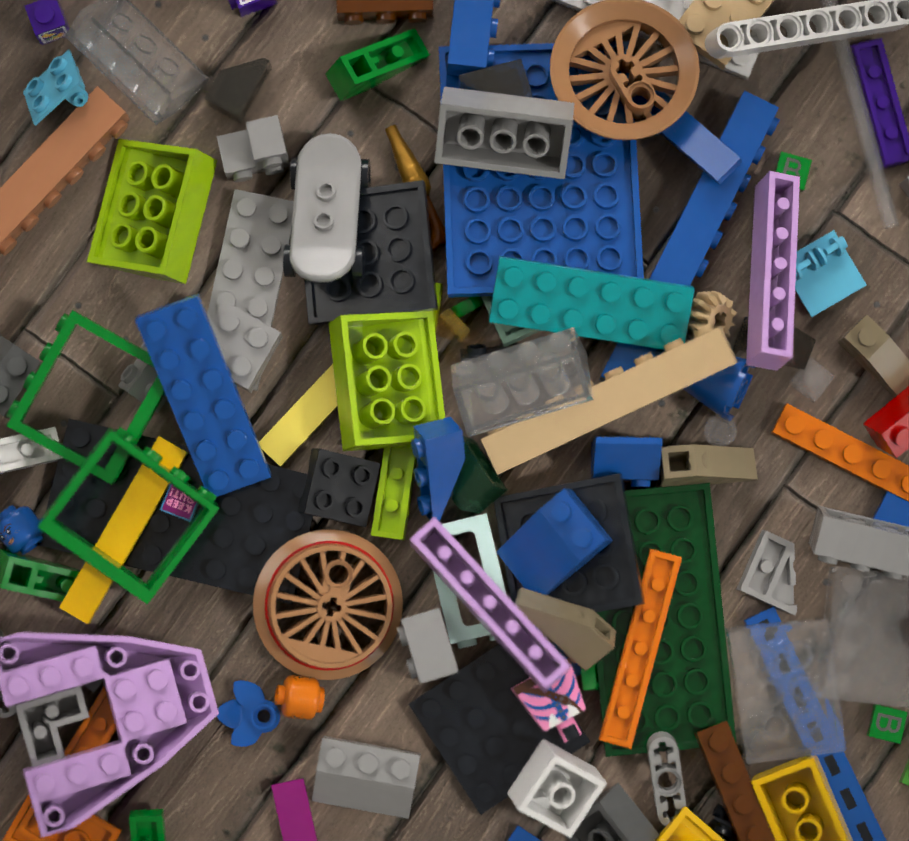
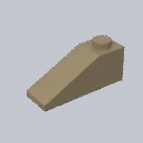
[838,315,909,398]

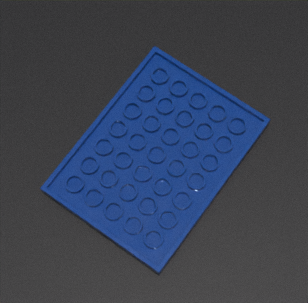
[439,41,644,298]

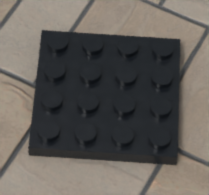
[304,180,438,326]
[493,473,645,624]
[409,644,590,815]

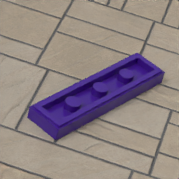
[849,38,909,169]

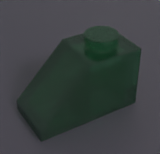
[452,436,508,514]

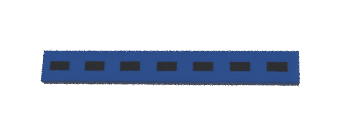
[743,606,887,841]

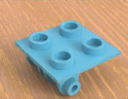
[23,49,88,126]
[795,230,867,317]

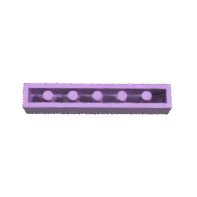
[746,171,800,371]
[410,517,571,693]

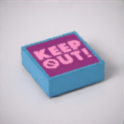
[160,484,199,522]

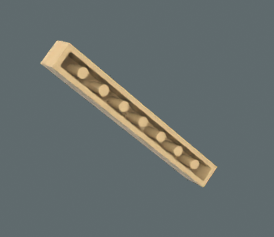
[481,324,738,475]

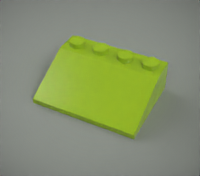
[87,139,217,284]
[328,311,445,451]

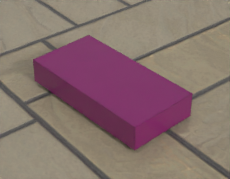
[271,777,318,841]

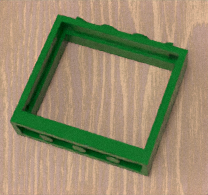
[6,310,166,484]
[38,427,219,605]

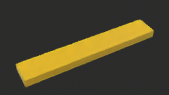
[59,436,188,624]

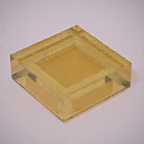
[439,308,470,343]

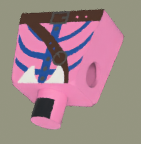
[510,658,586,743]

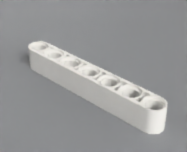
[705,0,909,59]

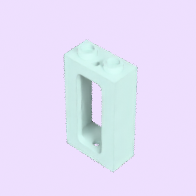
[433,513,506,649]

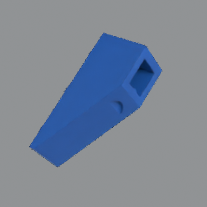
[411,417,465,522]

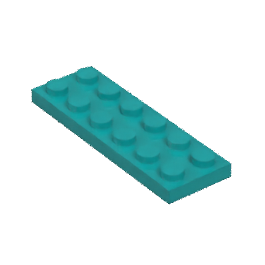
[489,256,695,350]

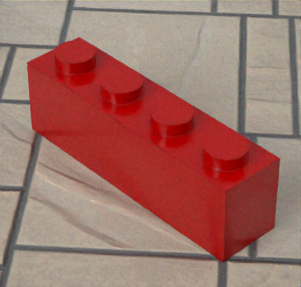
[863,386,909,458]

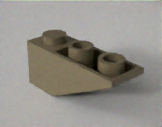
[659,444,758,487]
[515,587,616,671]

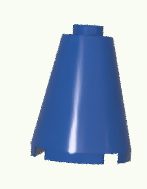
[682,357,755,422]

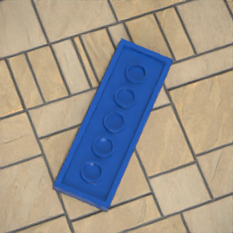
[135,294,271,497]

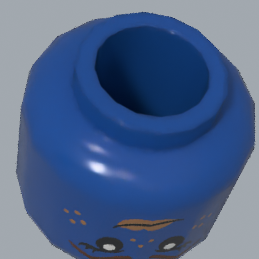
[0,505,44,555]

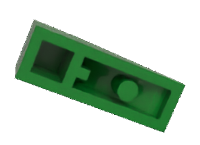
[325,28,430,101]
[0,549,80,601]

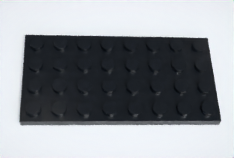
[38,419,314,605]

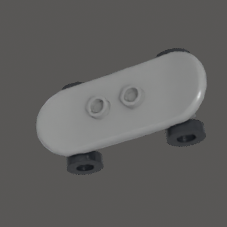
[283,133,371,283]

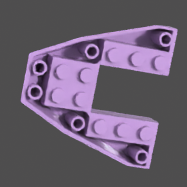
[0,632,219,837]

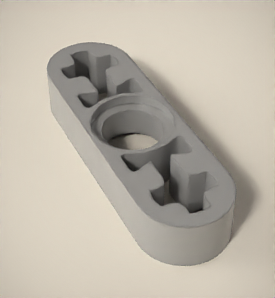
[647,732,686,826]

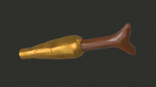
[385,124,446,252]

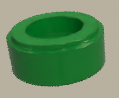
[450,297,483,319]

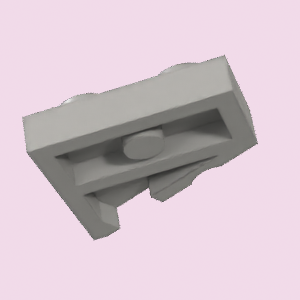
[736,530,797,615]

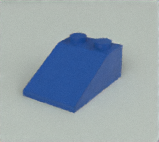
[496,488,613,595]

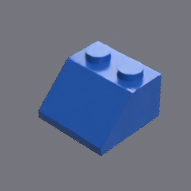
[591,437,662,488]

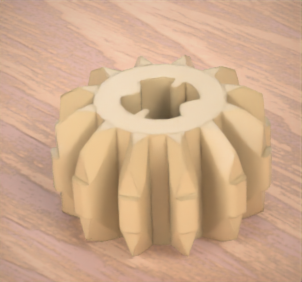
[686,290,737,339]

